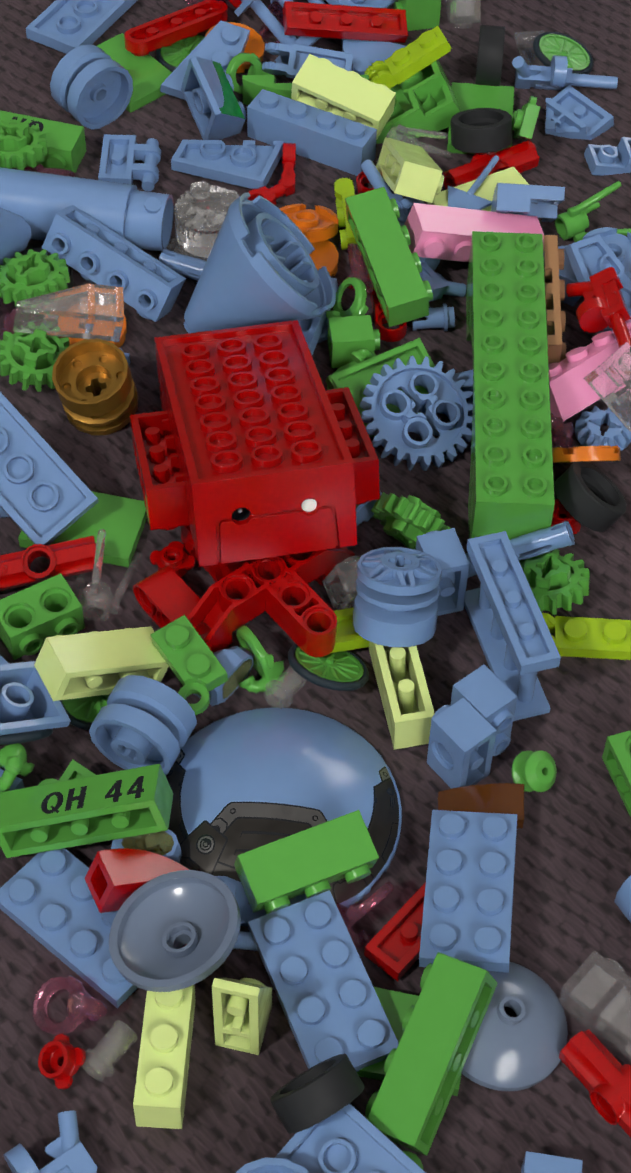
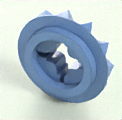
[575,406,631,451]

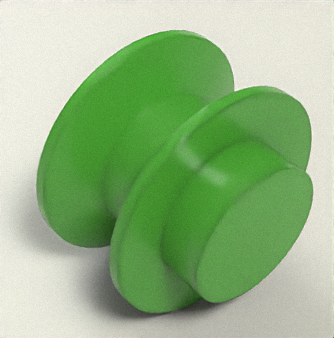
[512,751,557,792]

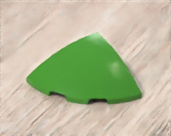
[376,60,462,144]

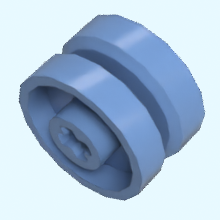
[50,44,133,129]
[89,675,197,776]

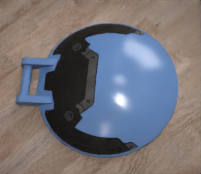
[156,707,402,951]

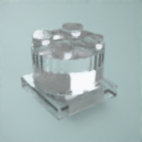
[166,181,240,261]

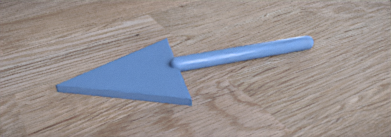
[448,155,499,210]

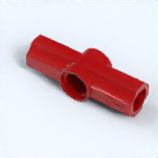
[443,140,540,190]
[0,535,101,591]
[559,1029,631,1138]

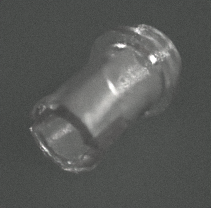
[264,665,309,709]
[82,1020,138,1081]

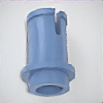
[412,304,455,332]

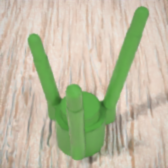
[555,181,631,242]

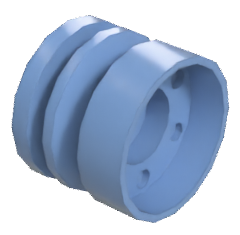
[353,547,442,647]

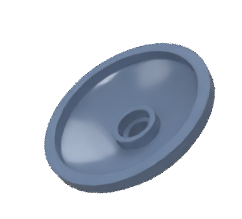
[109,870,241,992]
[461,962,568,1091]

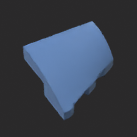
[491,183,565,222]

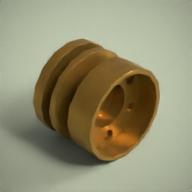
[52,339,139,435]

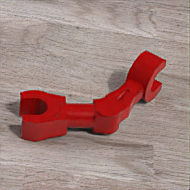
[248,143,296,205]

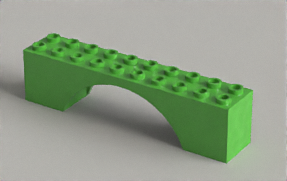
[466,231,555,561]

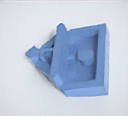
[545,85,614,140]

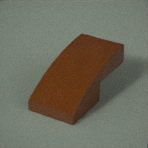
[438,783,524,829]

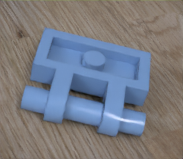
[98,134,161,191]

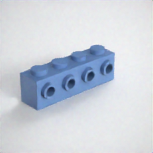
[247,89,377,176]
[42,205,186,322]

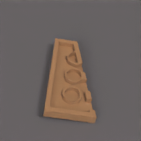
[543,235,566,364]

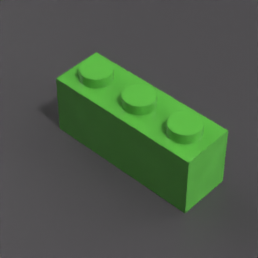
[234,810,379,914]

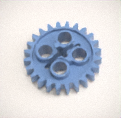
[359,356,473,471]

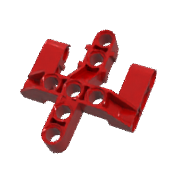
[133,525,355,657]

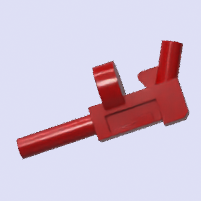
[566,267,631,360]

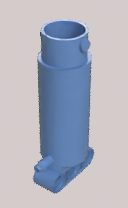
[0,167,174,252]

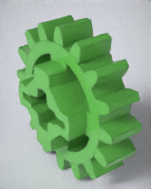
[0,119,48,170]
[0,249,70,308]
[0,322,69,392]
[371,492,451,549]
[519,549,590,615]

